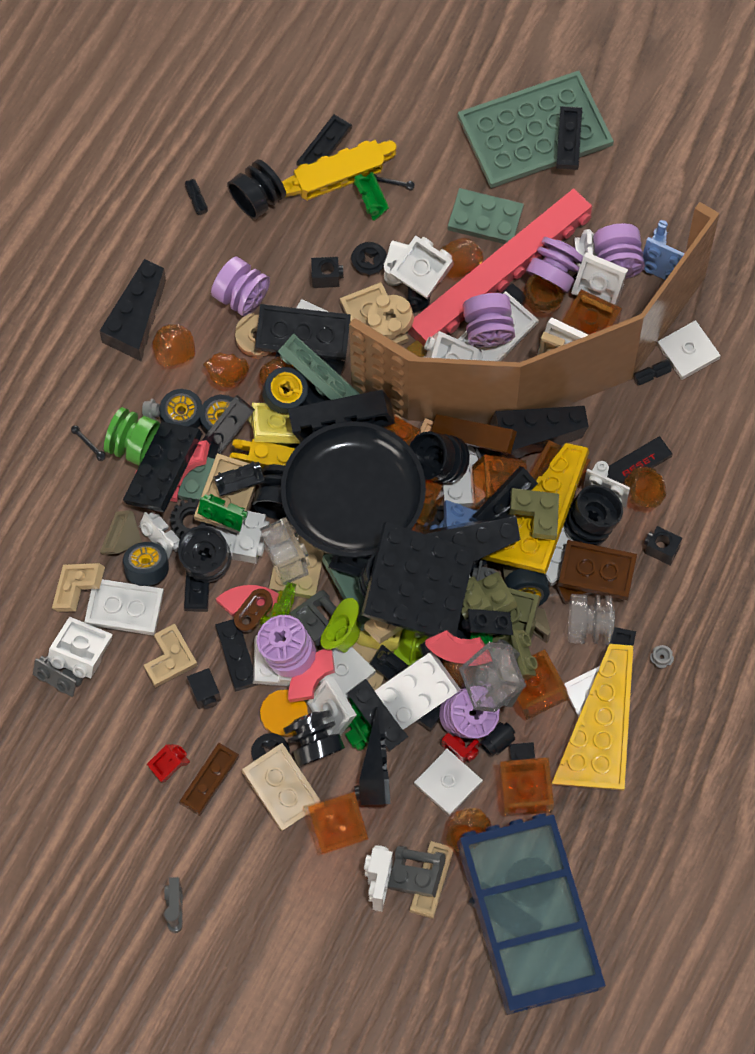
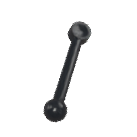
[374,174,415,191]
[71,425,106,461]

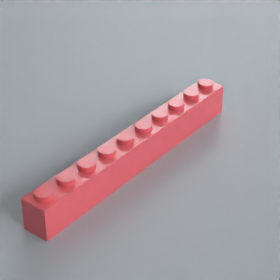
[408,188,592,351]

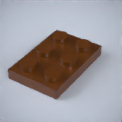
[558,540,637,600]

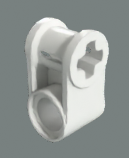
[384,241,408,286]

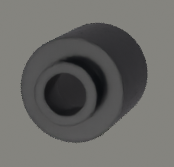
[480,722,516,757]

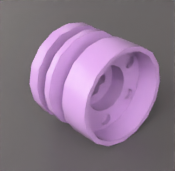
[593,223,645,279]
[526,237,584,293]
[211,256,270,316]
[463,293,515,347]
[257,615,316,677]
[439,687,499,739]

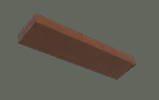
[431,414,517,454]

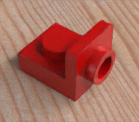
[441,732,480,763]
[147,744,190,782]

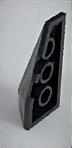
[354,705,391,805]

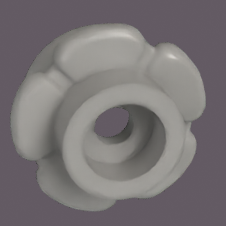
[142,399,160,420]
[650,645,674,668]

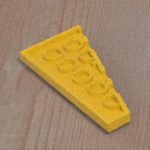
[480,443,589,574]
[551,644,633,790]

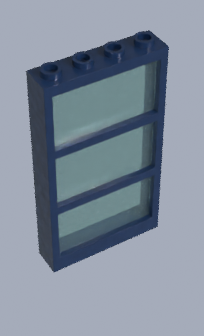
[457,813,606,1015]

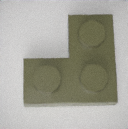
[510,488,559,540]

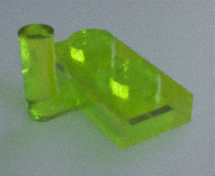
[260,582,296,625]

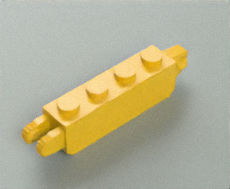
[282,140,397,200]
[230,439,295,469]

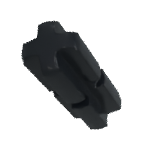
[185,179,208,215]
[633,359,672,385]

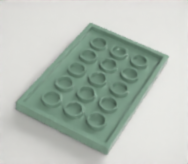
[457,70,614,188]

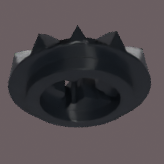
[351,242,387,276]
[251,733,290,761]

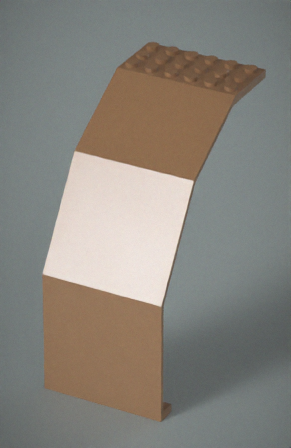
[349,202,720,425]

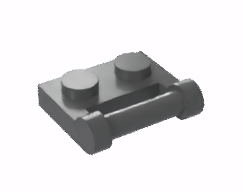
[290,590,336,646]
[387,845,446,897]
[164,877,183,933]

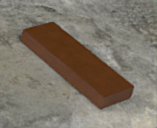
[179,743,239,816]

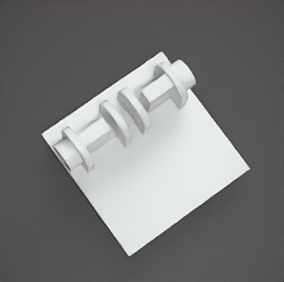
[584,461,630,508]

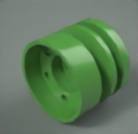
[104,407,160,465]

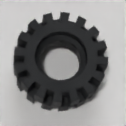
[170,498,213,539]

